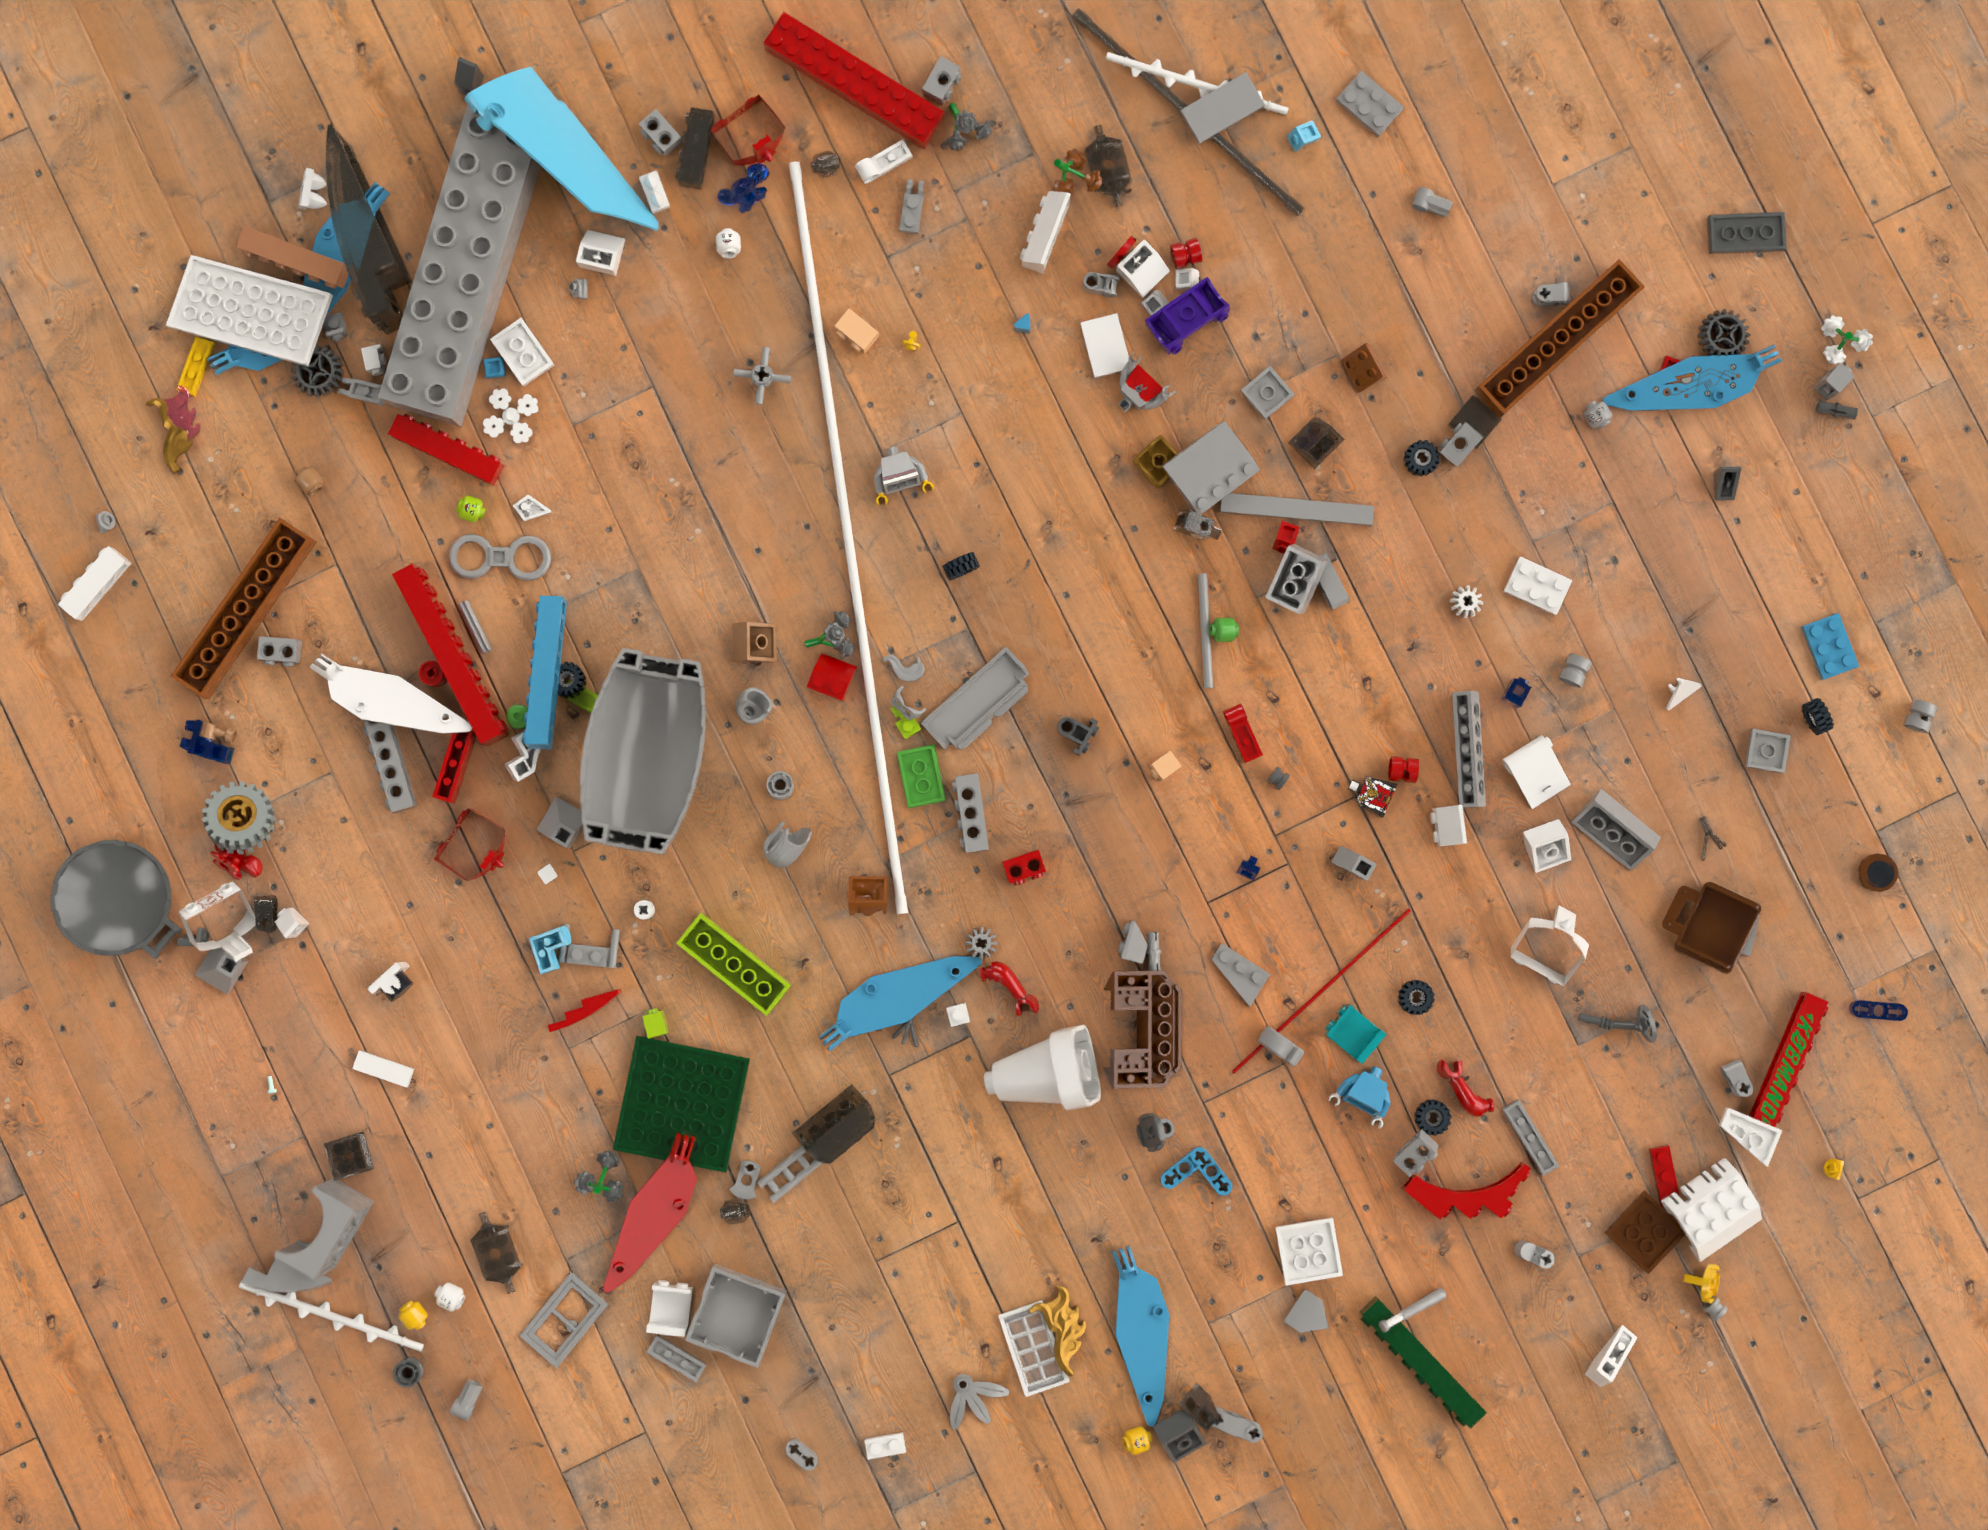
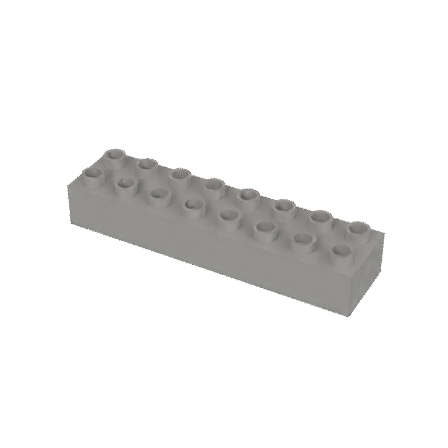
[378,105,541,427]

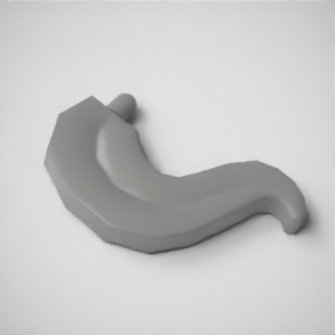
[883,655,925,682]

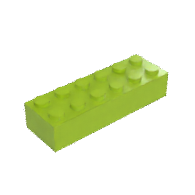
[676,913,792,1016]

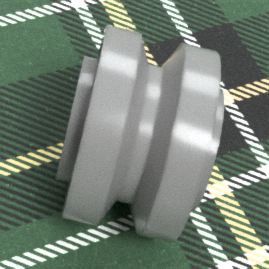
[767,771,794,800]

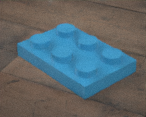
[1801,613,1860,680]

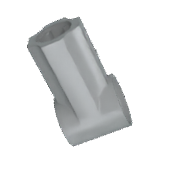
[1411,187,1452,218]
[450,1379,483,1422]

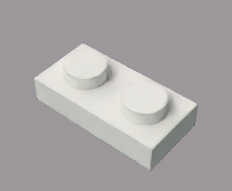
[865,1432,906,1459]

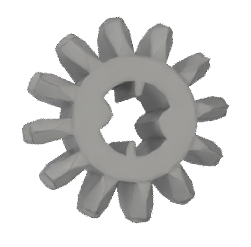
[965,927,998,960]

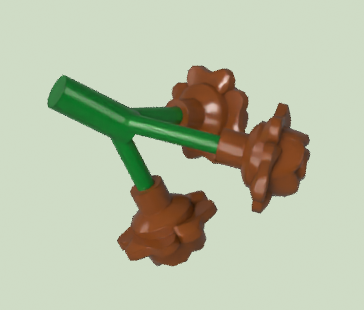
[1053,148,1103,194]

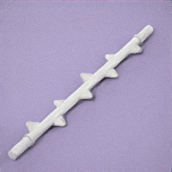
[1105,52,1288,115]
[239,1282,424,1352]

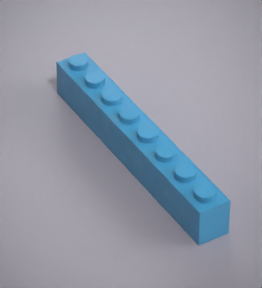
[522,596,567,750]

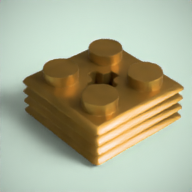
[1132,435,1178,489]

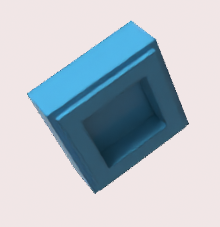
[483,357,506,379]

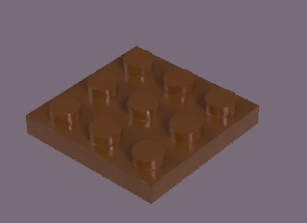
[1604,1191,1686,1274]

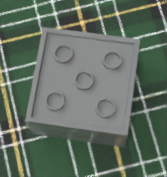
[274,1178,374,1280]

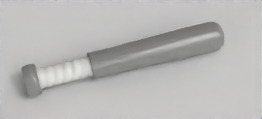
[1379,1288,1446,1332]

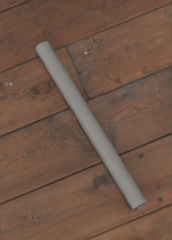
[1198,573,1213,688]

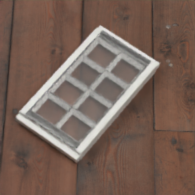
[998,1300,1070,1397]

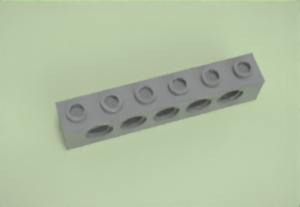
[1452,691,1486,808]
[363,720,417,813]

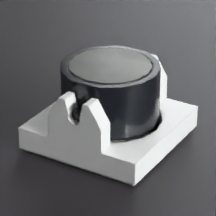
[368,962,414,1002]

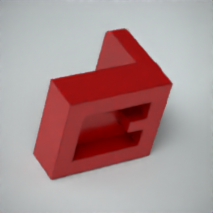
[1272,521,1300,553]

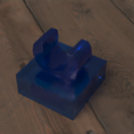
[1236,856,1260,880]

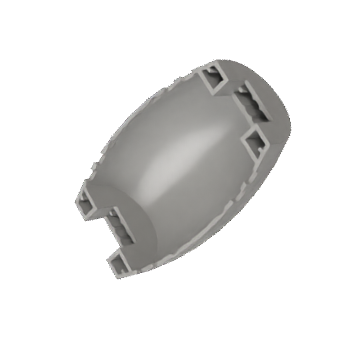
[580,648,706,855]

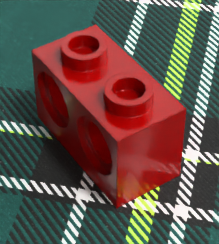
[1002,850,1046,886]

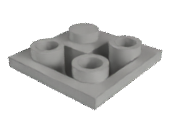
[537,796,583,849]
[1117,920,1148,964]
[195,947,248,995]

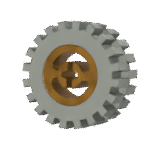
[202,781,276,855]

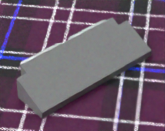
[921,647,1030,750]

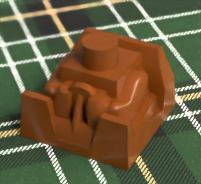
[848,876,888,916]

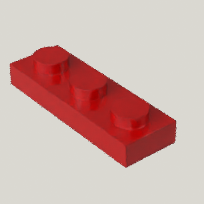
[1649,1145,1680,1207]

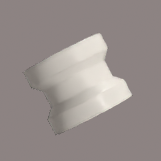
[634,900,655,920]

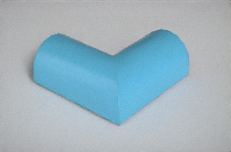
[529,926,571,975]

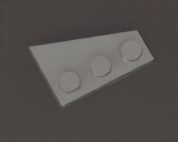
[1211,943,1271,1007]

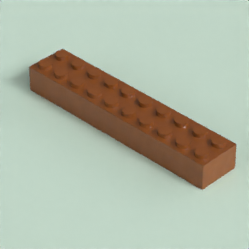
[1474,259,1645,418]
[170,517,317,699]

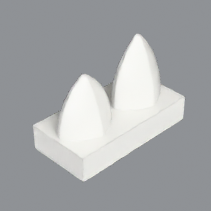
[298,168,327,210]
[639,170,670,214]

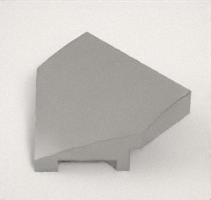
[1284,1289,1329,1333]

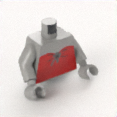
[1117,352,1176,412]

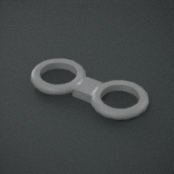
[449,534,551,581]

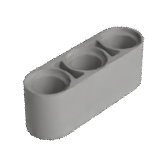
[1318,553,1350,610]

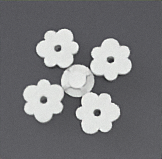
[483,389,538,443]

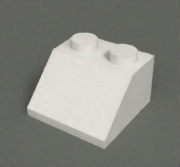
[1430,805,1467,847]
[1523,819,1571,873]

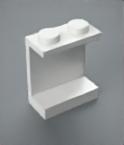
[646,1280,693,1337]

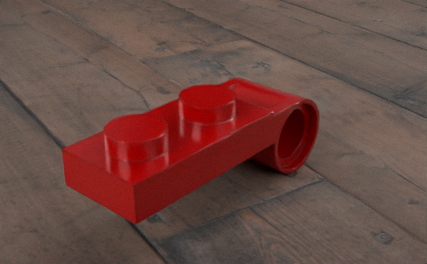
[1223,703,1263,763]

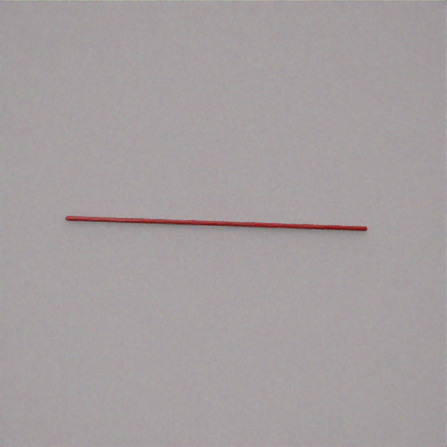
[1232,909,1411,1073]

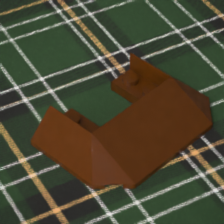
[1103,971,1182,1089]

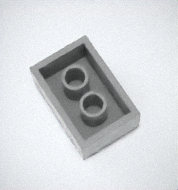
[1265,544,1328,614]

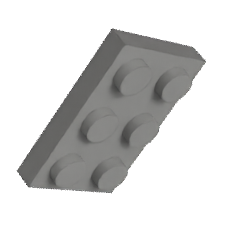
[1336,70,1404,137]

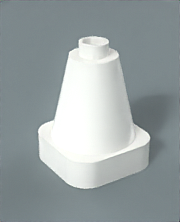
[984,1025,1101,1110]

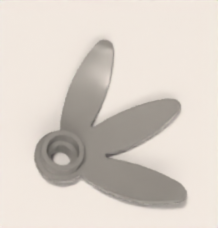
[950,1374,1009,1430]

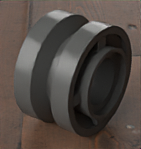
[393,1357,424,1387]

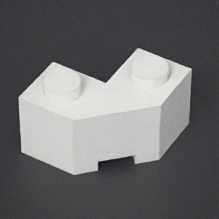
[504,729,541,782]

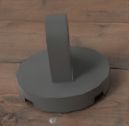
[1137,1113,1175,1152]

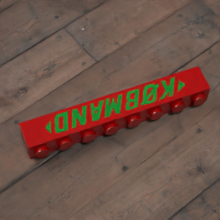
[1748,992,1829,1127]

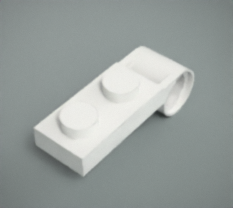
[855,139,913,184]

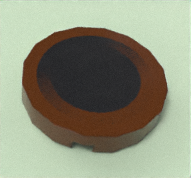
[1858,854,1898,892]

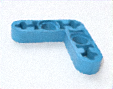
[1160,1147,1232,1196]

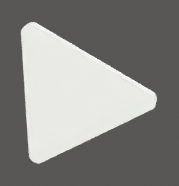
[1666,678,1701,711]

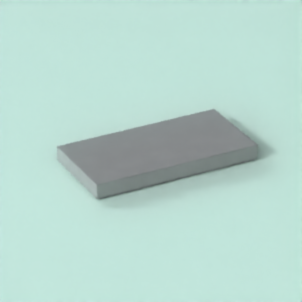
[1180,72,1265,144]

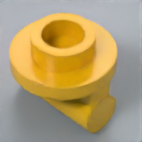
[902,331,921,351]
[1824,1158,1844,1180]

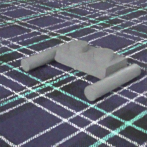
[558,924,620,968]

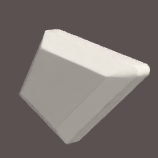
[513,495,552,521]

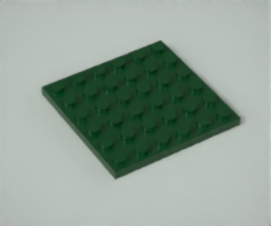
[613,1035,750,1173]

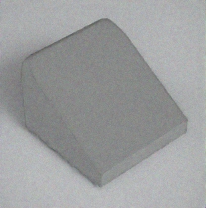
[1141,290,1170,315]

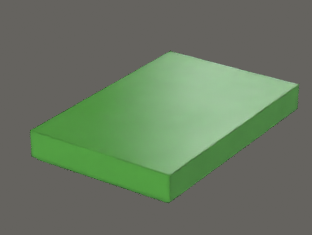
[897,744,946,808]

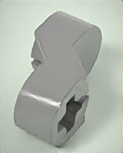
[1514,1240,1555,1269]

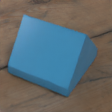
[1014,313,1030,334]

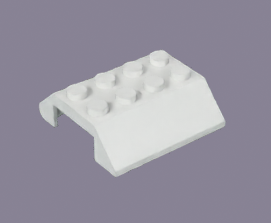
[1661,1158,1762,1262]

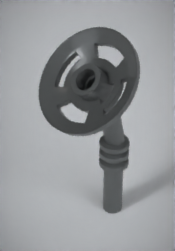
[1578,1005,1657,1043]

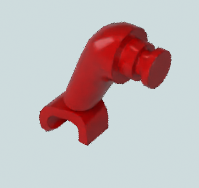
[980,961,1039,1016]
[1437,1059,1494,1117]

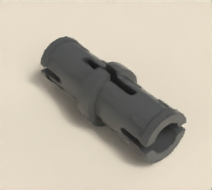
[1816,400,1858,420]

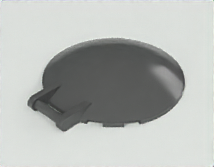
[50,840,182,959]

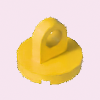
[1683,1264,1720,1304]

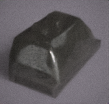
[792,1084,875,1164]

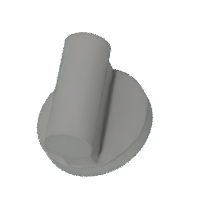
[569,278,587,299]
[95,511,115,534]

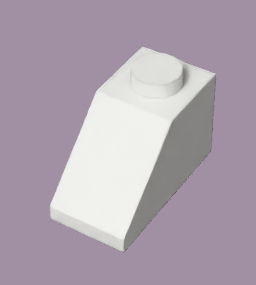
[275,908,310,938]

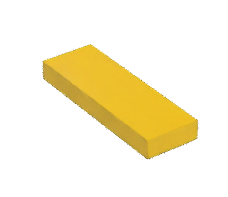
[176,336,215,397]

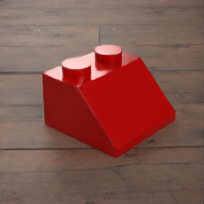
[806,653,857,702]

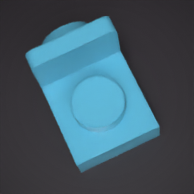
[1287,121,1321,152]

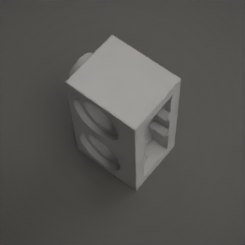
[639,109,683,157]
[257,636,302,667]
[1393,1129,1439,1177]

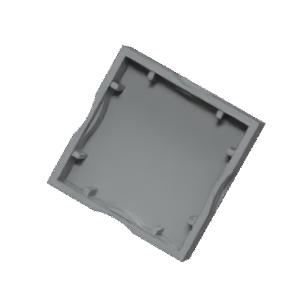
[685,1264,787,1368]

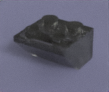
[1288,416,1345,470]

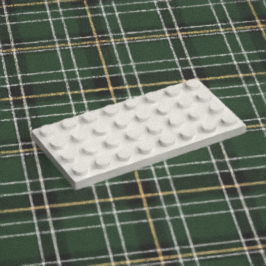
[166,255,333,366]

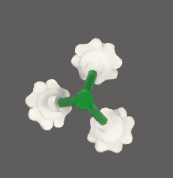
[1821,315,1873,365]

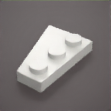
[1719,1107,1782,1167]

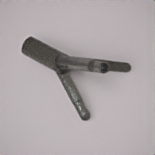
[1699,816,1727,861]

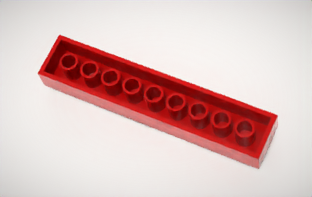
[763,12,945,150]
[392,563,509,746]

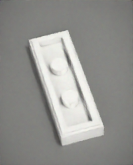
[352,1050,414,1087]

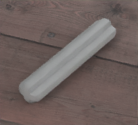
[458,600,491,654]

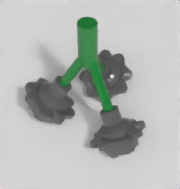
[945,103,992,151]
[805,611,854,660]
[574,1151,624,1202]

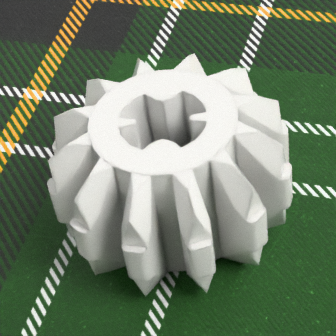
[1450,585,1483,618]

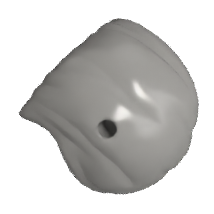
[735,687,773,725]

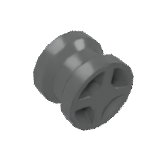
[1266,766,1290,790]

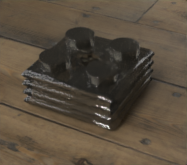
[324,1132,374,1180]

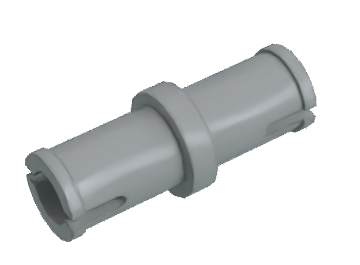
[1146,932,1161,971]

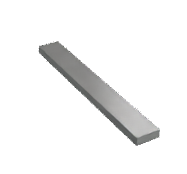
[1220,493,1374,526]

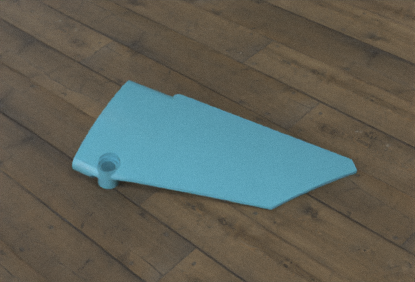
[464,67,658,231]

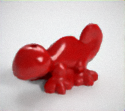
[210,844,263,880]

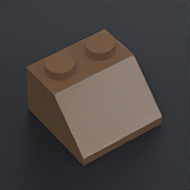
[732,622,777,663]

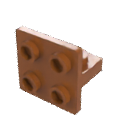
[1341,343,1387,393]

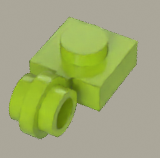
[890,702,922,740]

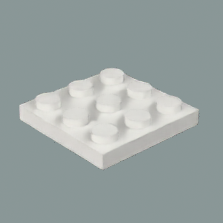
[1275,1217,1343,1286]

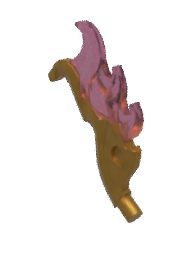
[146,385,200,474]

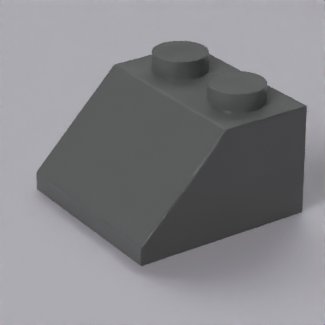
[1153,1408,1207,1463]

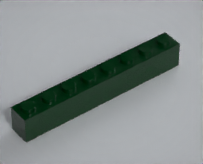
[1360,1296,1487,1429]

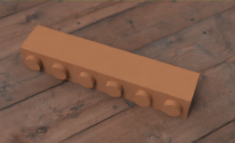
[236,225,351,289]

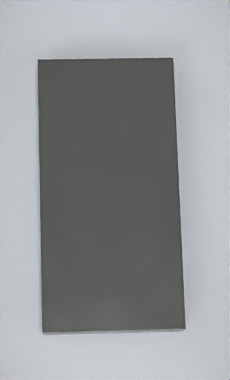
[1707,212,1787,254]

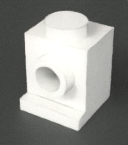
[361,344,387,376]

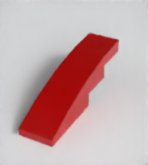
[548,989,622,1033]

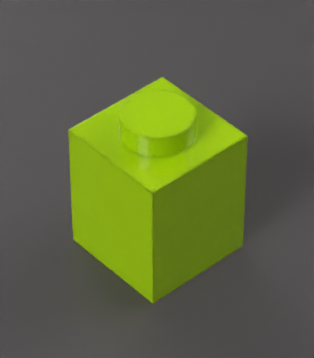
[642,1008,669,1038]

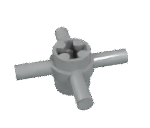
[734,347,791,405]

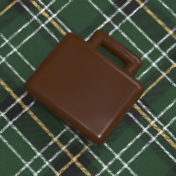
[1662,882,1761,974]

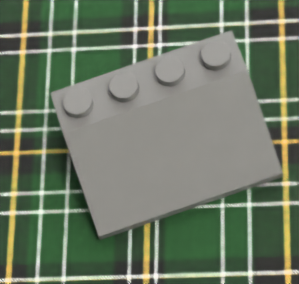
[1162,420,1260,515]

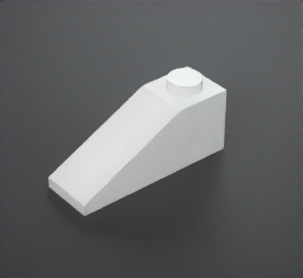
[1585,1325,1637,1387]

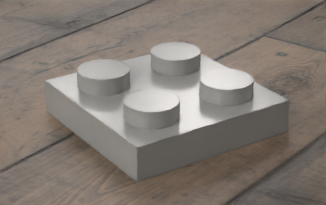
[1241,366,1295,420]
[1745,729,1791,773]

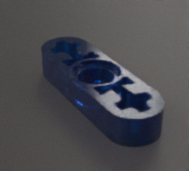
[1849,1000,1908,1021]

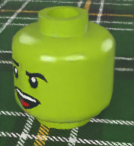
[456,495,486,523]

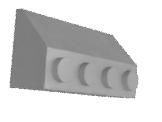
[1571,789,1661,871]

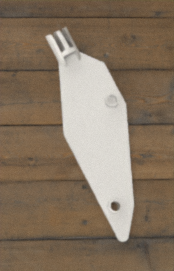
[310,653,472,734]

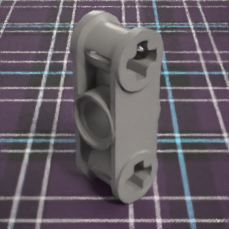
[1208,1407,1263,1443]

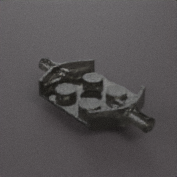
[1085,125,1132,207]
[470,1211,523,1294]

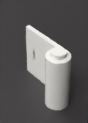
[1502,735,1571,809]

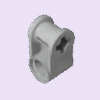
[1082,272,1120,298]
[1532,282,1571,306]
[1720,1059,1753,1097]

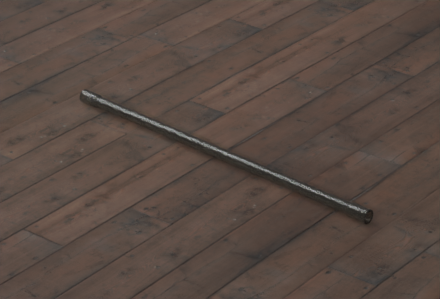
[1072,8,1305,217]

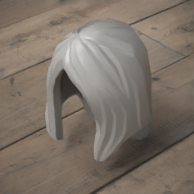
[763,821,812,868]

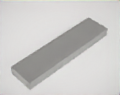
[1502,1099,1559,1176]

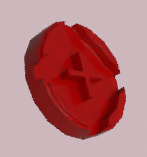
[1107,235,1136,269]

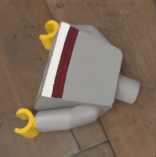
[874,447,934,505]

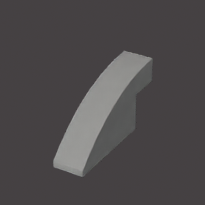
[241,1258,333,1293]

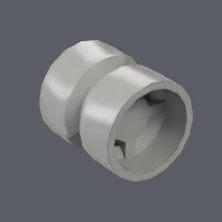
[1559,653,1592,688]
[1904,699,1938,733]

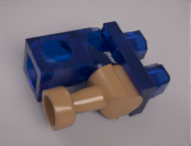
[180,719,237,765]

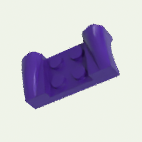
[1145,277,1230,355]

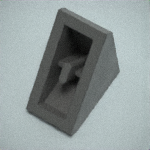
[1714,466,1741,500]

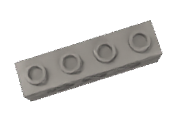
[952,773,989,853]

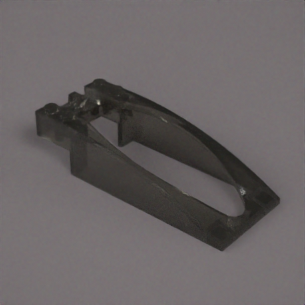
[326,124,413,334]

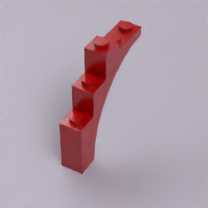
[1401,1162,1531,1220]

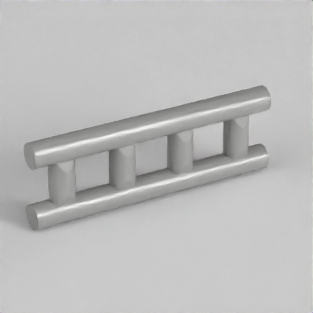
[757,1133,834,1203]

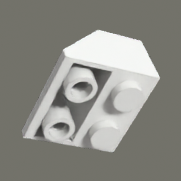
[576,230,625,276]
[1116,239,1170,298]

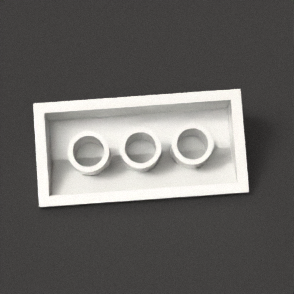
[1020,191,1071,274]

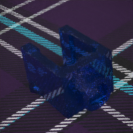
[1501,677,1532,708]

